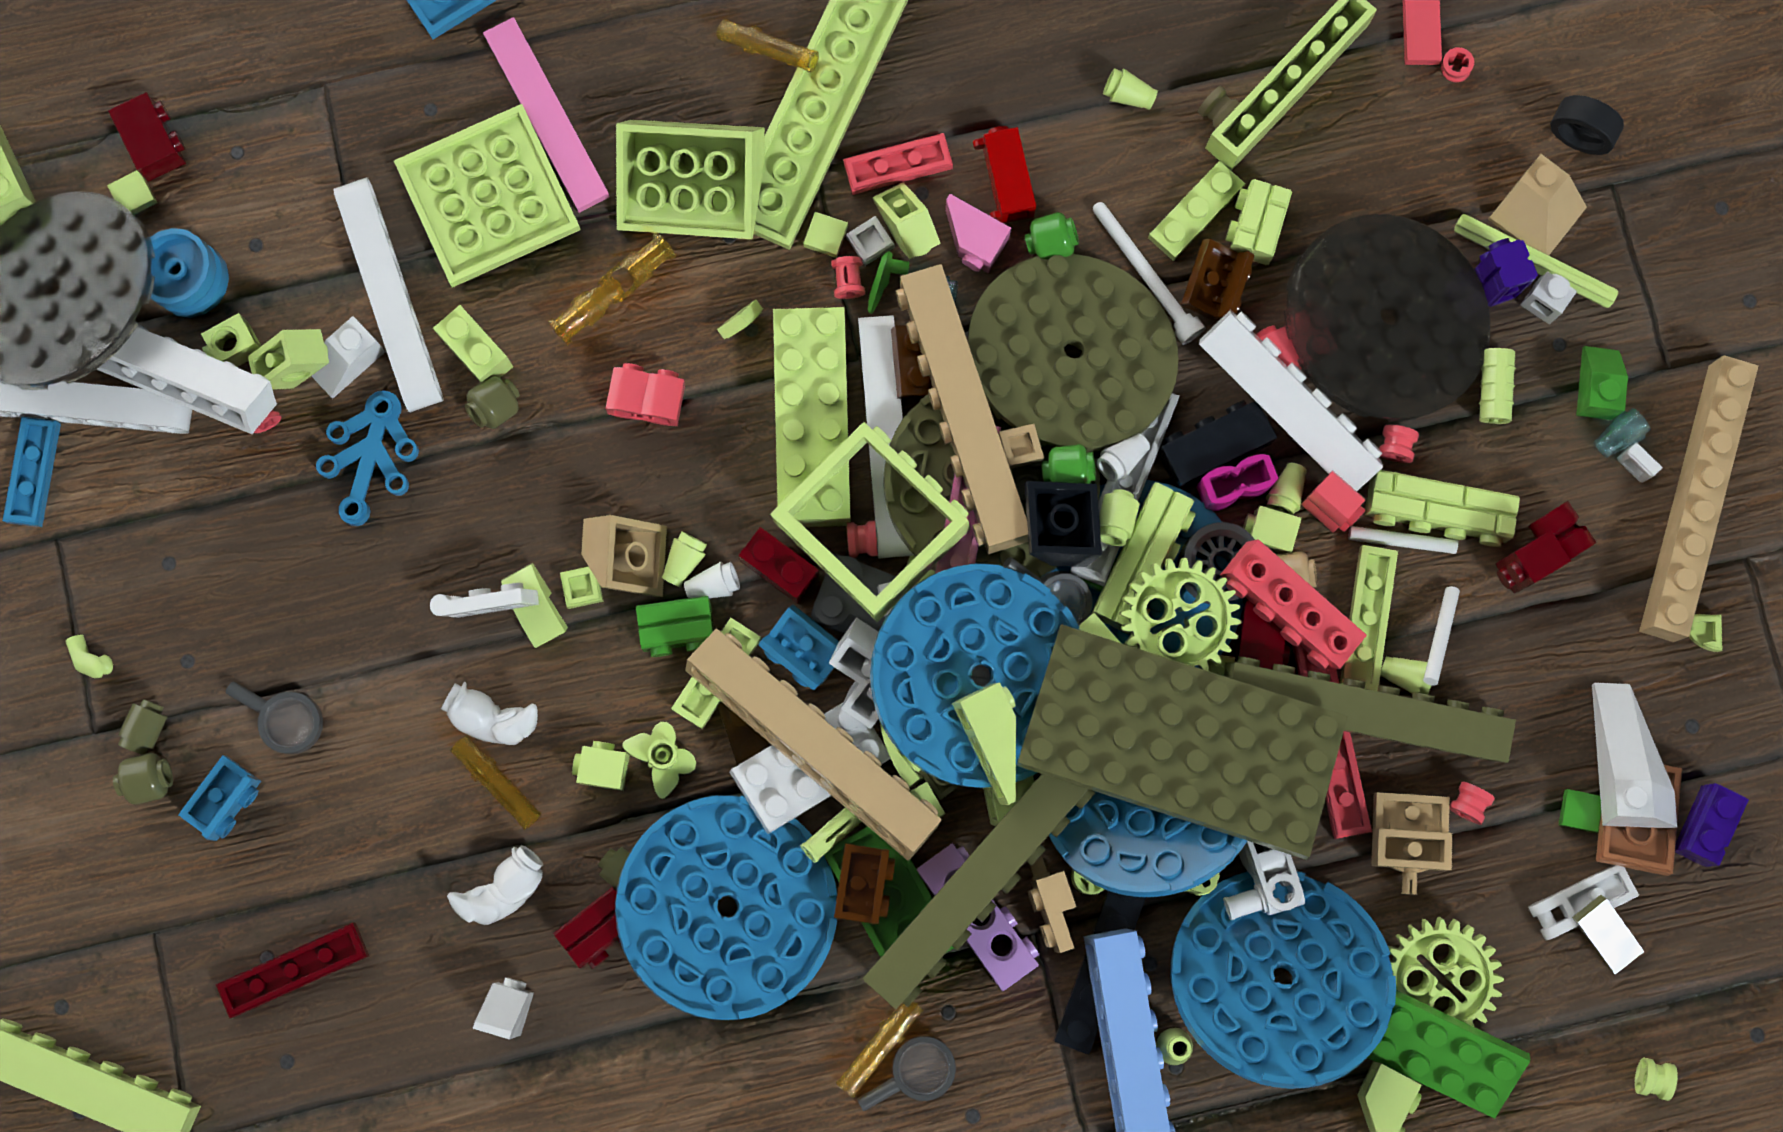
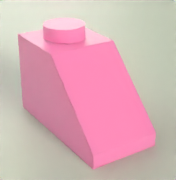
[945,194,1011,273]

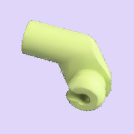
[65,635,113,678]

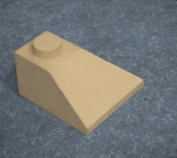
[1488,154,1587,255]
[581,515,667,597]

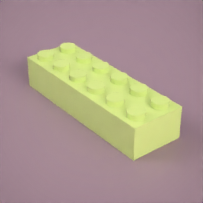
[773,307,851,527]

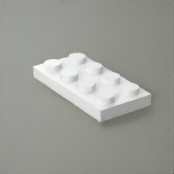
[729,703,891,834]

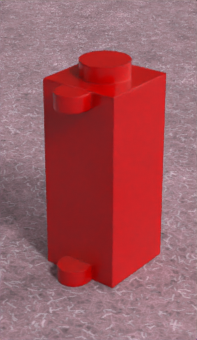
[973,126,1036,223]

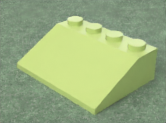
[616,120,765,239]

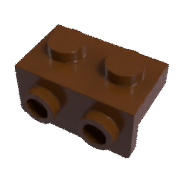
[1181,239,1254,322]
[891,325,933,399]
[834,844,895,924]

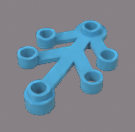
[316,391,419,526]

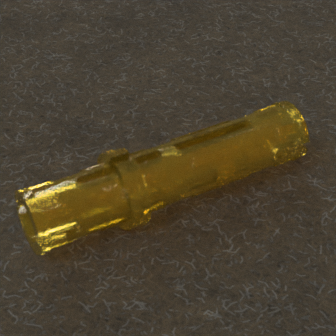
[717,18,819,73]
[450,735,542,830]
[836,1002,924,1098]

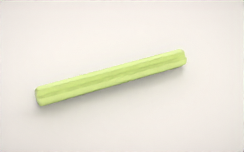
[1454,214,1618,308]

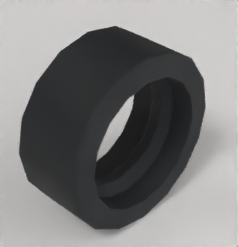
[1550,95,1624,155]

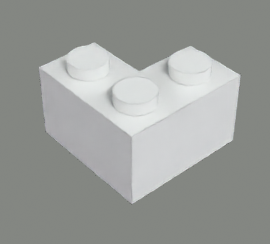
[829,618,879,729]

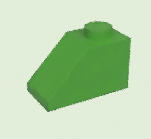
[1576,346,1628,420]

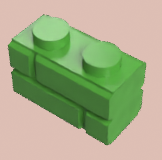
[636,596,714,657]

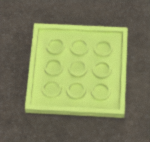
[394,104,581,288]

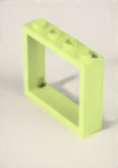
[770,422,970,622]

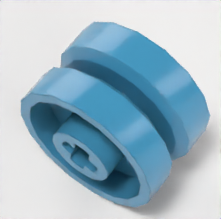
[134,228,229,318]

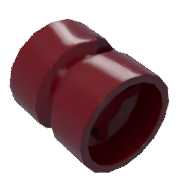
[1528,501,1597,560]

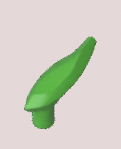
[868,251,909,314]

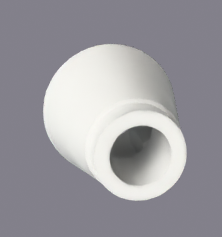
[1097,433,1150,482]
[684,562,740,599]

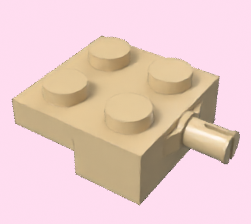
[1371,792,1452,895]
[1027,855,1076,953]

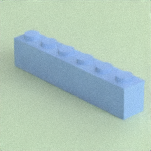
[1084,928,1175,1132]

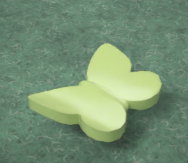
[622,722,696,799]

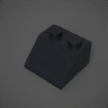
[1025,481,1102,567]

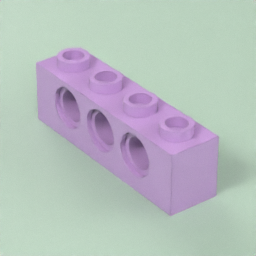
[916,843,1040,991]

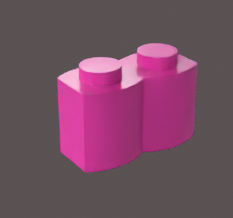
[1196,454,1279,511]

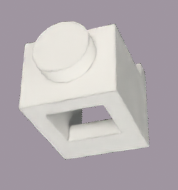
[1520,271,1577,325]

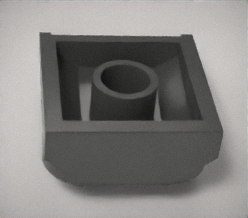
[810,553,896,634]

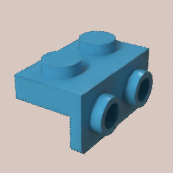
[758,604,839,690]
[178,755,261,841]

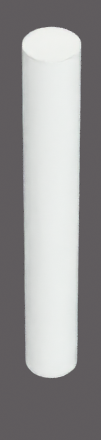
[1348,526,1458,554]
[1423,586,1460,685]

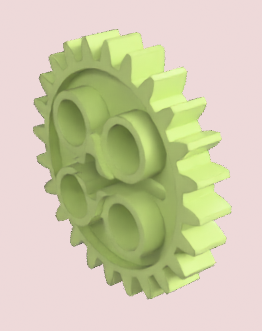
[1119,558,1241,671]
[1388,917,1504,1027]

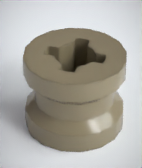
[1197,85,1240,128]

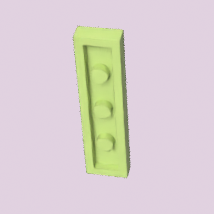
[1340,545,1398,691]

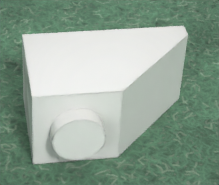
[312,316,386,399]
[473,977,534,1039]

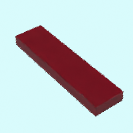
[216,923,370,1019]

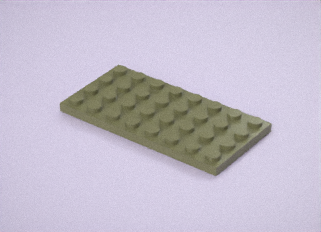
[1016,624,1348,860]

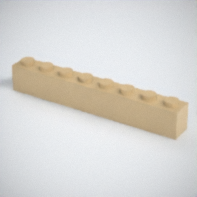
[895,264,1028,554]
[1639,355,1758,642]
[685,628,942,861]

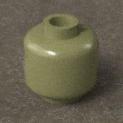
[465,376,520,429]
[113,753,173,805]

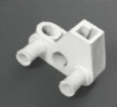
[1223,841,1305,920]

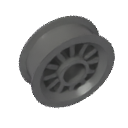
[1178,522,1255,605]

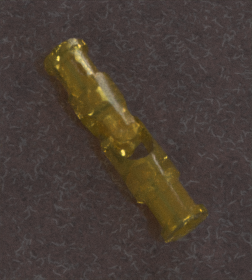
[547,232,676,346]

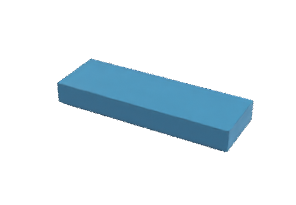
[2,417,61,527]

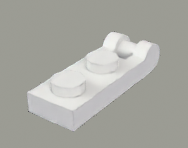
[430,583,539,618]
[1528,865,1639,941]

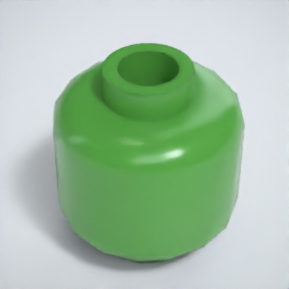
[1025,212,1079,259]
[1042,444,1096,484]

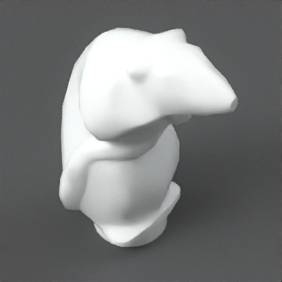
[441,682,538,745]
[447,845,543,925]

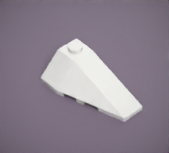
[1592,683,1678,828]

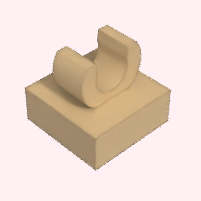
[999,423,1044,469]

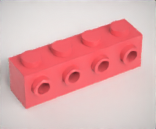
[1220,539,1367,670]

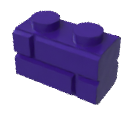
[1472,238,1538,307]
[1675,783,1749,867]

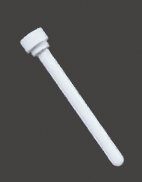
[1093,202,1206,345]

